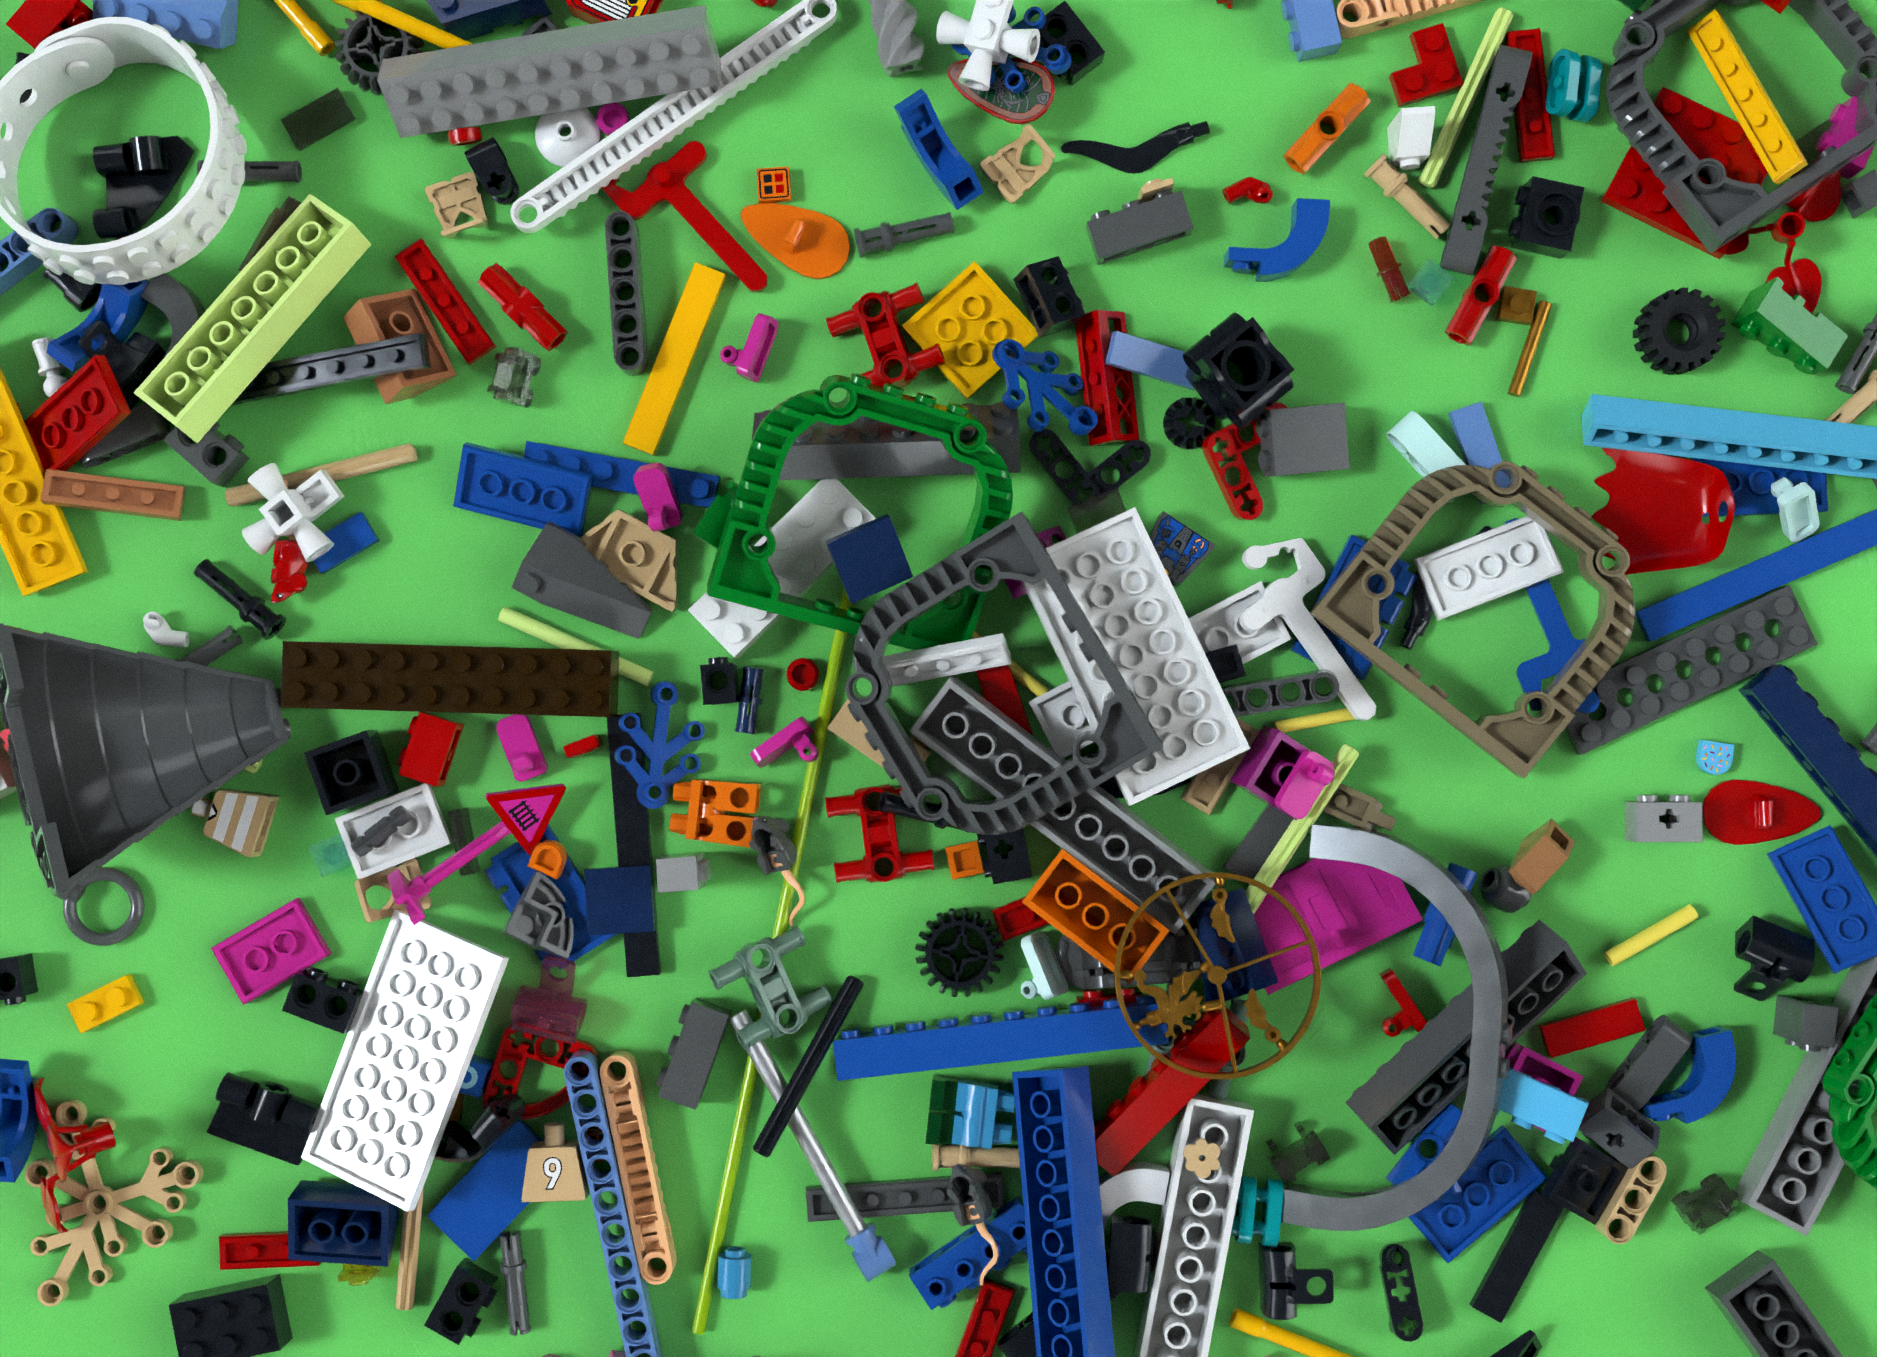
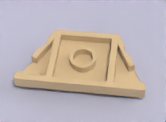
[581,509,678,612]

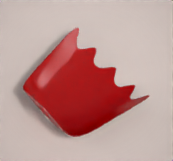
[1592,448,1735,575]

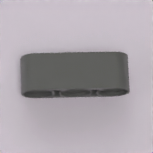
[79,403,171,467]
[1606,1015,1693,1110]

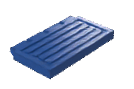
[1290,535,1418,681]
[484,824,616,971]

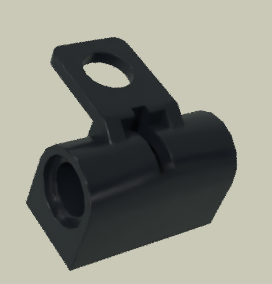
[79,320,166,410]
[1734,915,1815,1001]
[1107,1214,1155,1293]
[1259,1242,1334,1320]

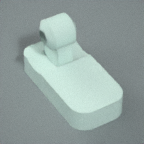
[1771,477,1820,542]
[1021,931,1069,1000]

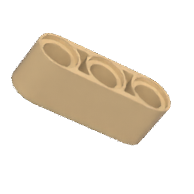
[1595,1153,1667,1244]

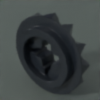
[1163,397,1215,449]

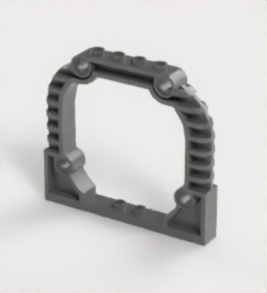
[1606,0,1877,254]
[845,512,1163,835]

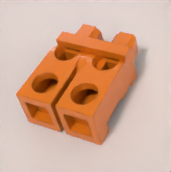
[669,779,762,848]

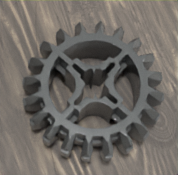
[334,8,425,96]

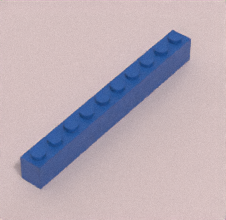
[833,994,1169,1081]

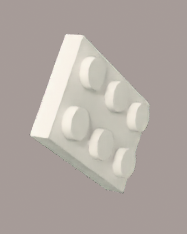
[335,783,453,879]

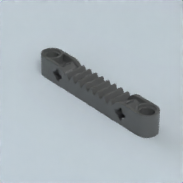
[1439,45,1533,276]

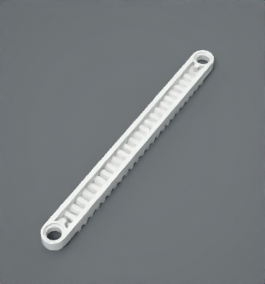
[510,0,837,233]

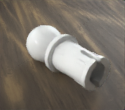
[32,337,68,398]

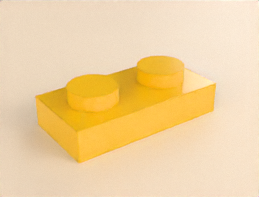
[66,974,145,1034]

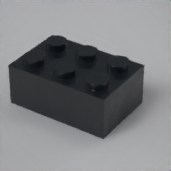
[169,1274,293,1357]

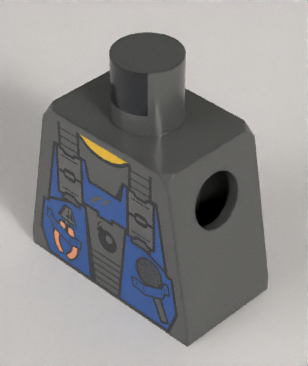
[1149,511,1215,587]

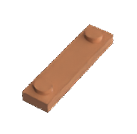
[41,469,186,521]

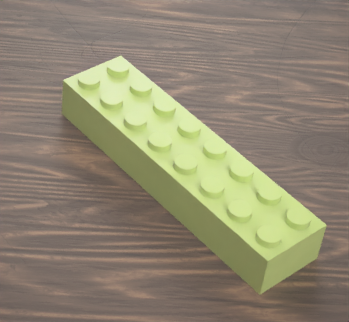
[134,194,371,443]

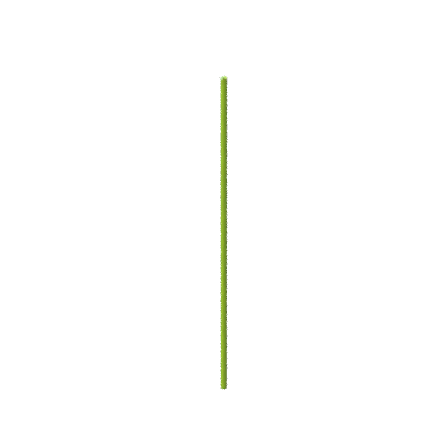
[692,588,854,1335]

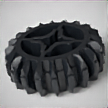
[915,907,1004,997]

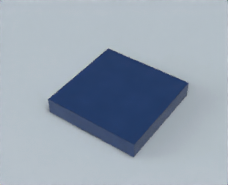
[825,514,913,604]
[584,865,655,936]

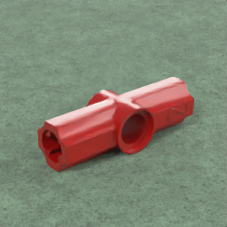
[1444,245,1517,346]
[477,263,568,352]

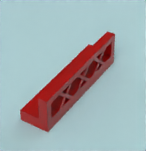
[1075,310,1140,446]

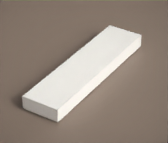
[882,633,1012,687]

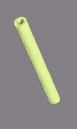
[498,606,654,687]

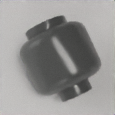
[1480,865,1531,913]

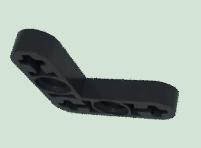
[1029,429,1151,511]

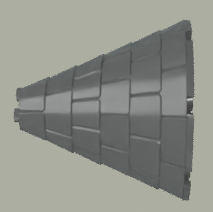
[0,623,291,895]

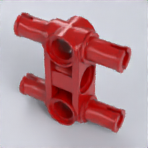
[826,283,945,388]
[825,784,935,883]

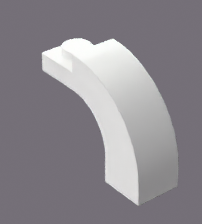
[1099,1162,1170,1233]

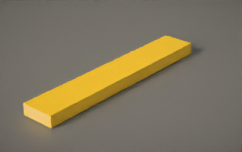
[1686,9,1808,185]
[623,262,727,456]

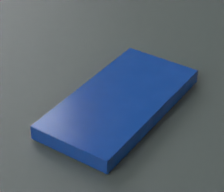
[453,442,594,538]
[1691,458,1828,518]
[1767,825,1877,974]
[427,1120,544,1261]
[1408,1126,1547,1263]

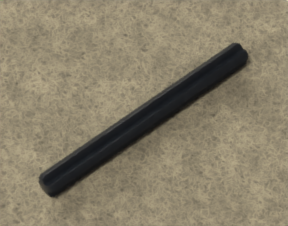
[753,976,864,1158]

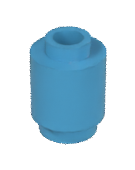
[717,1246,752,1299]

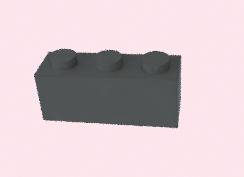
[1086,189,1193,265]
[656,998,732,1110]

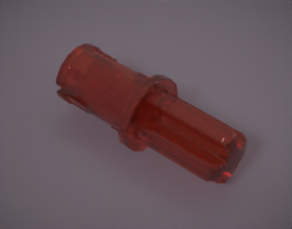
[1369,236,1411,303]

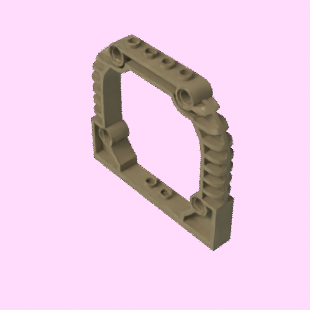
[1309,461,1636,778]

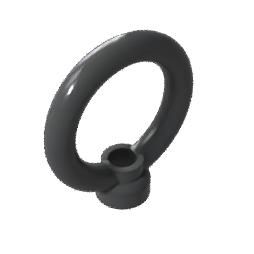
[55,867,145,946]

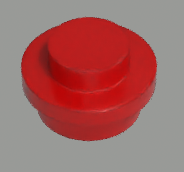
[786,658,819,691]

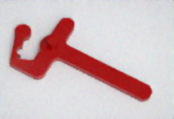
[602,141,768,293]

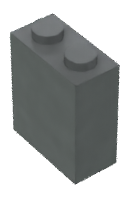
[1255,402,1350,477]

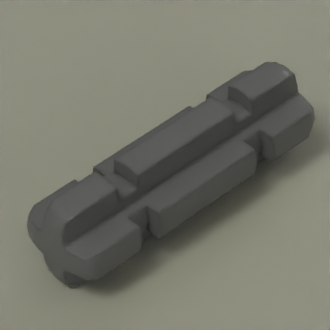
[351,806,411,857]

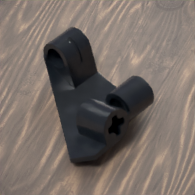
[93,136,194,239]
[434,1093,526,1163]

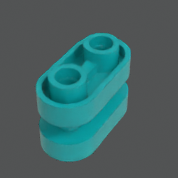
[1545,49,1603,123]
[1231,1176,1283,1247]

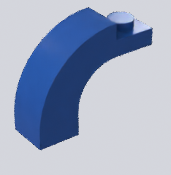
[894,89,984,210]
[1224,198,1330,282]
[46,280,149,372]
[1639,1025,1736,1124]
[0,1059,39,1183]

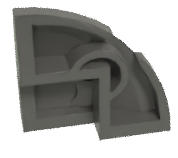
[502,871,574,960]

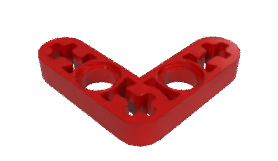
[1202,403,1287,521]

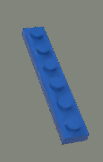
[524,441,720,508]

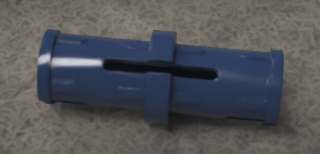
[735,667,764,734]

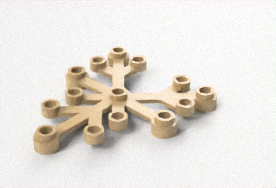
[25,1099,203,1307]

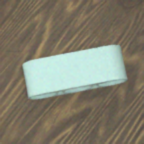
[1386,411,1466,503]

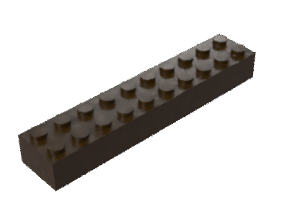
[281,641,619,717]

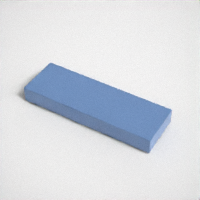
[1105,331,1195,390]
[1448,401,1509,505]

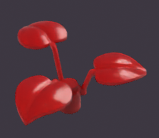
[1724,168,1841,314]
[34,1078,116,1233]

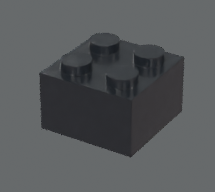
[304,730,399,815]

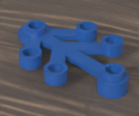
[951,5,1072,93]
[992,339,1098,436]
[614,681,705,809]

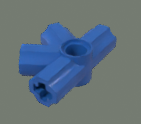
[1413,863,1478,967]
[1386,1103,1480,1201]

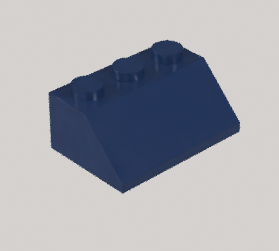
[288,1180,399,1267]

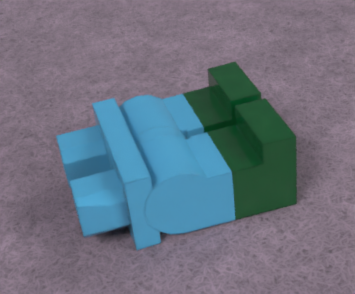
[925,1074,1015,1149]

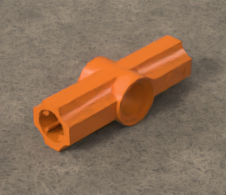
[1283,82,1371,175]

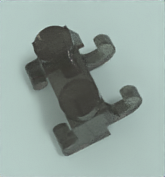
[487,347,541,408]
[1266,1121,1330,1186]
[1671,1173,1739,1235]

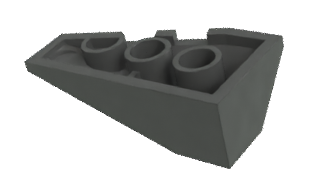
[512,521,653,639]

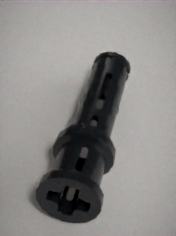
[194,559,286,640]

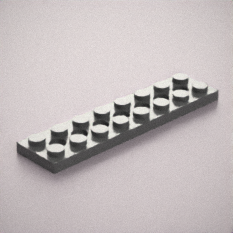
[1565,585,1817,755]

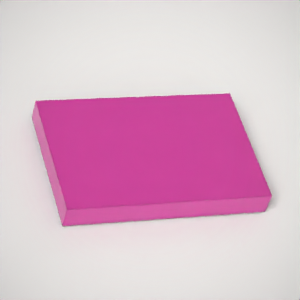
[211,898,332,1005]

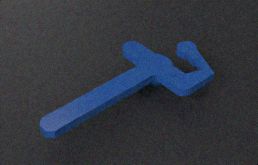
[1504,518,1599,714]

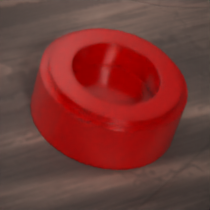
[447,127,482,146]

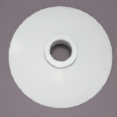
[535,108,600,167]

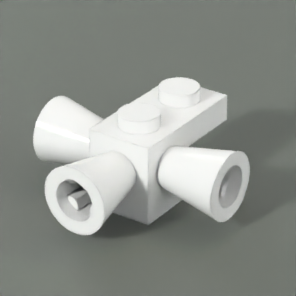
[936,0,1040,91]
[242,463,345,562]

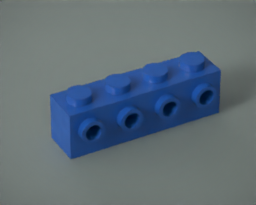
[909,1195,1027,1310]

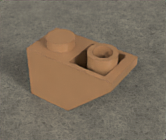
[1508,819,1575,895]

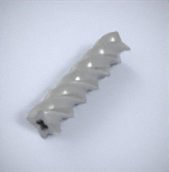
[868,0,925,77]

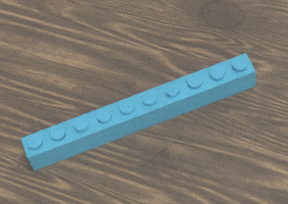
[1581,394,1877,479]

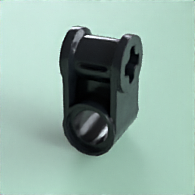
[464,137,519,205]

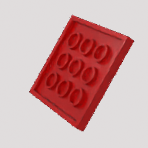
[1601,87,1768,259]

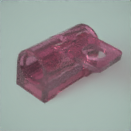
[510,956,587,1044]

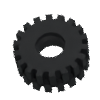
[1633,288,1726,375]

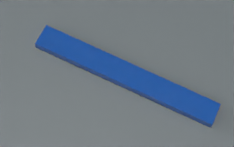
[1635,509,1877,642]

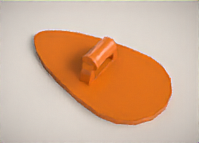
[740,203,850,280]

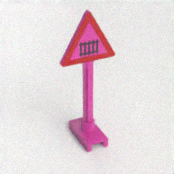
[387,784,566,925]

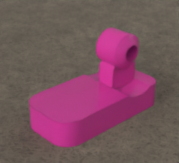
[720,313,778,383]
[633,463,684,532]
[496,714,548,782]
[750,716,819,768]
[1275,750,1335,819]

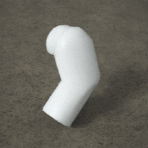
[143,611,190,647]

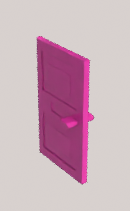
[1253,829,1423,995]

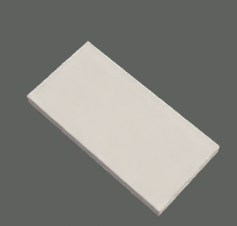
[1413,516,1564,621]

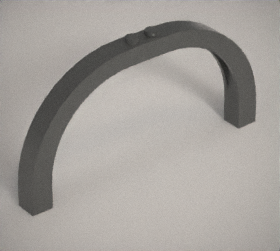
[1281,824,1512,1231]

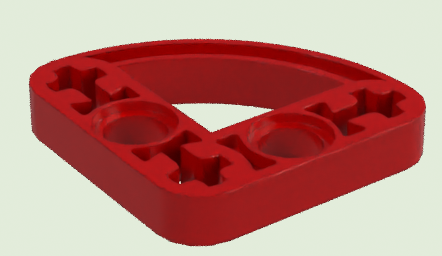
[483,1022,597,1120]

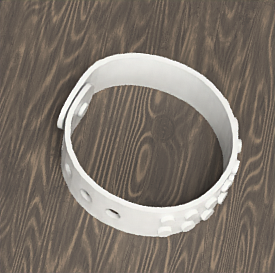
[0,17,247,285]

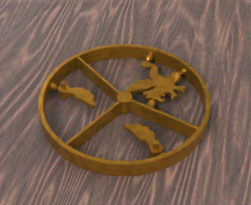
[1114,872,1321,1080]

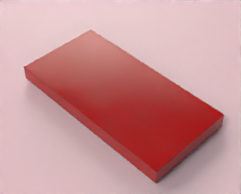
[24,355,131,472]

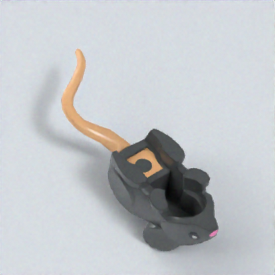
[749,816,805,927]
[947,1164,999,1285]

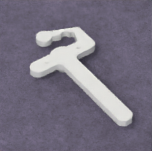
[1239,538,1376,721]

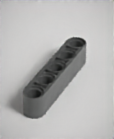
[605,211,648,376]
[1221,669,1339,717]

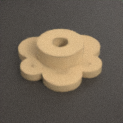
[1183,1138,1221,1178]

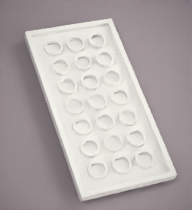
[1022,507,1250,806]
[301,910,509,1212]

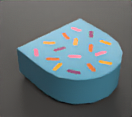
[1696,740,1735,775]

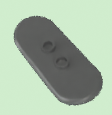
[1056,916,1203,989]

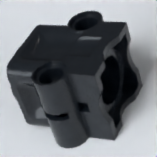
[1182,313,1294,429]

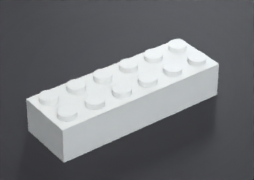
[688,479,876,659]

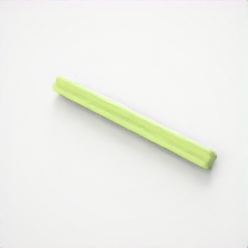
[1419,7,1513,188]
[1245,744,1359,914]

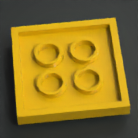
[902,261,1039,400]

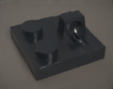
[1541,1137,1629,1225]

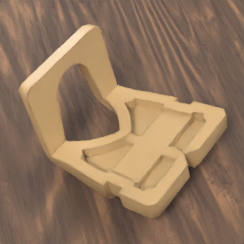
[979,123,1055,204]
[425,171,488,239]
[354,858,433,923]

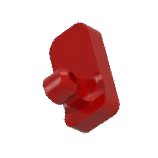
[1379,967,1427,1037]

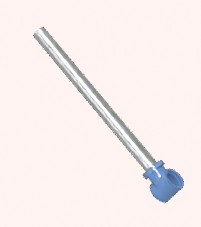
[729,1009,896,1282]

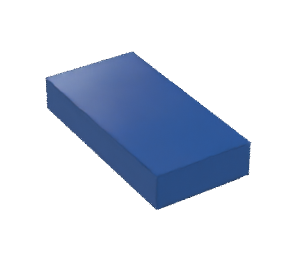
[313,512,380,574]

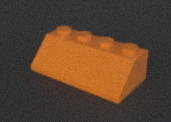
[1022,849,1170,984]

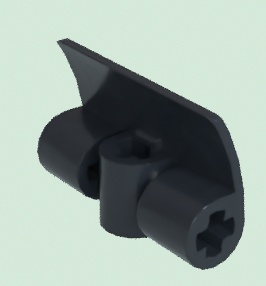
[207,1072,321,1165]

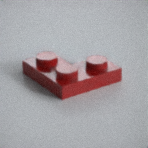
[1389,23,1463,107]

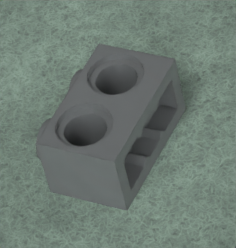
[164,422,250,487]

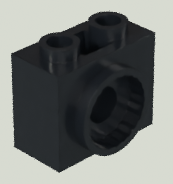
[1508,176,1584,259]

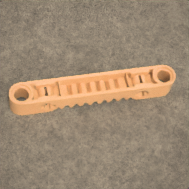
[1335,0,1484,39]
[600,1050,677,1285]

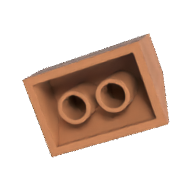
[343,288,457,404]

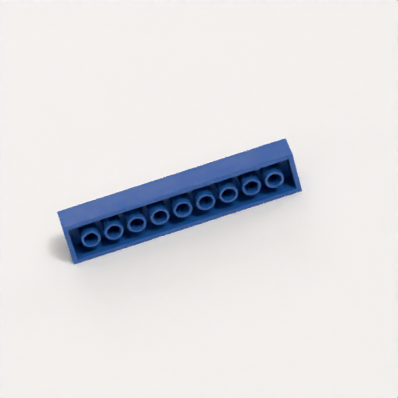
[1012,1066,1115,1357]

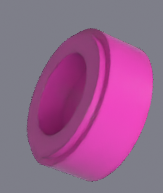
[596,102,630,136]

